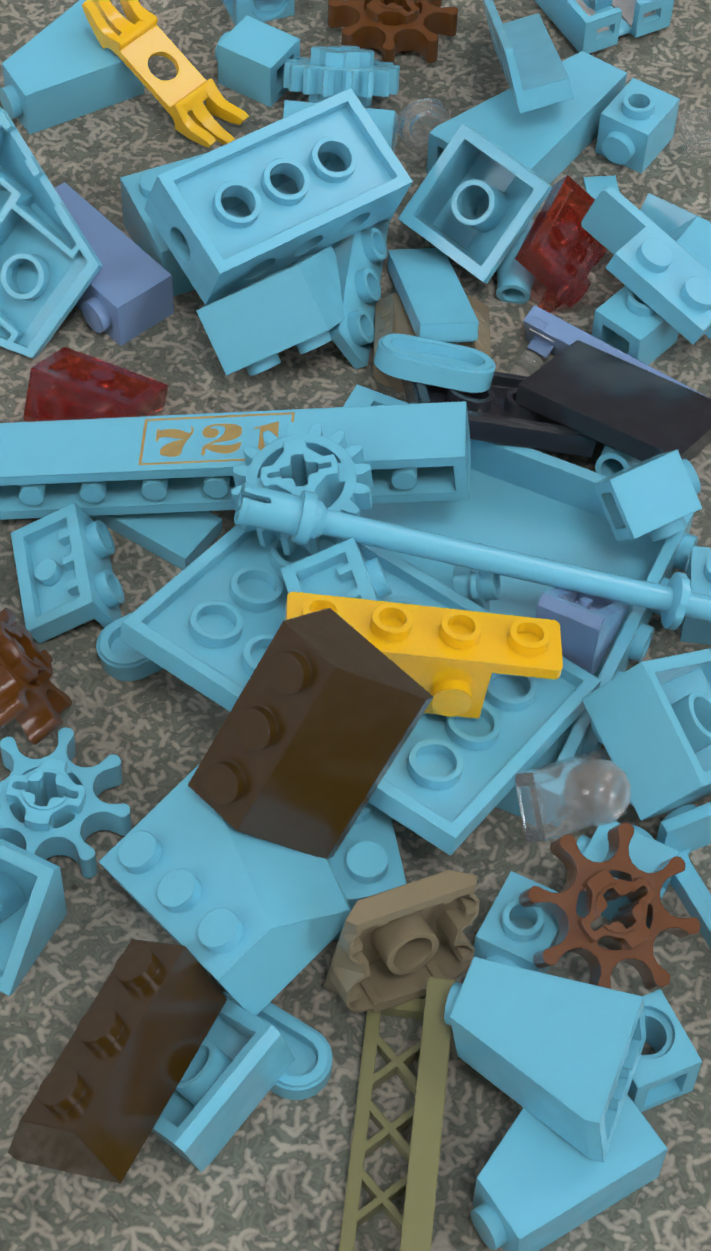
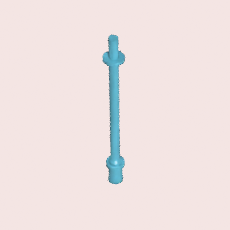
[234,482,711,631]

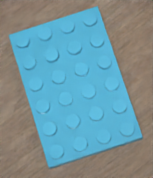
[120,525,601,856]

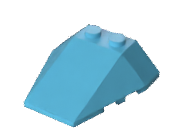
[0,107,103,359]

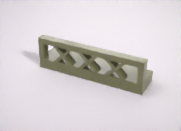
[339,977,456,1251]

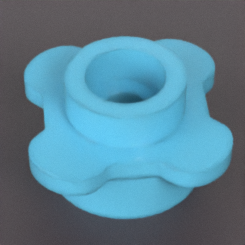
[453,543,501,612]

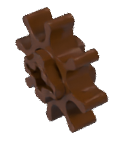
[327,0,458,65]
[0,608,72,745]
[519,822,700,990]

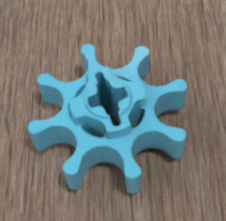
[0,727,132,879]

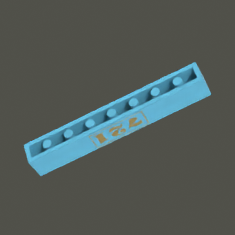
[0,401,471,520]

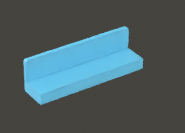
[482,0,574,114]

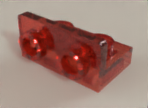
[515,175,608,313]
[23,347,169,422]

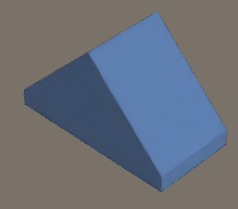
[536,587,629,675]

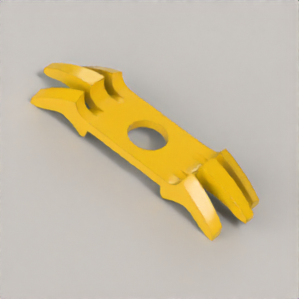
[82,0,249,148]

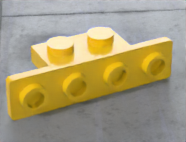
[285,592,563,719]

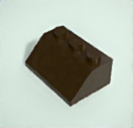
[188,608,433,860]
[8,939,227,1184]

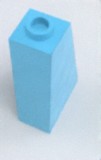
[426,51,627,185]

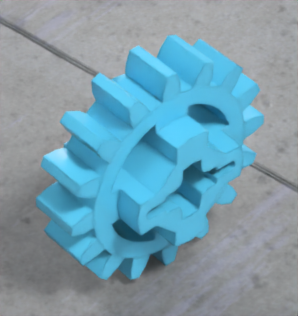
[283,45,400,107]
[231,421,373,556]

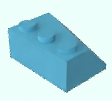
[98,765,352,1016]

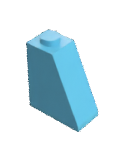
[0,0,145,135]
[444,957,647,1163]
[470,1094,668,1251]

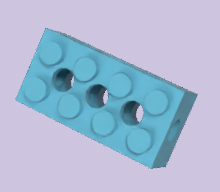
[144,88,413,305]

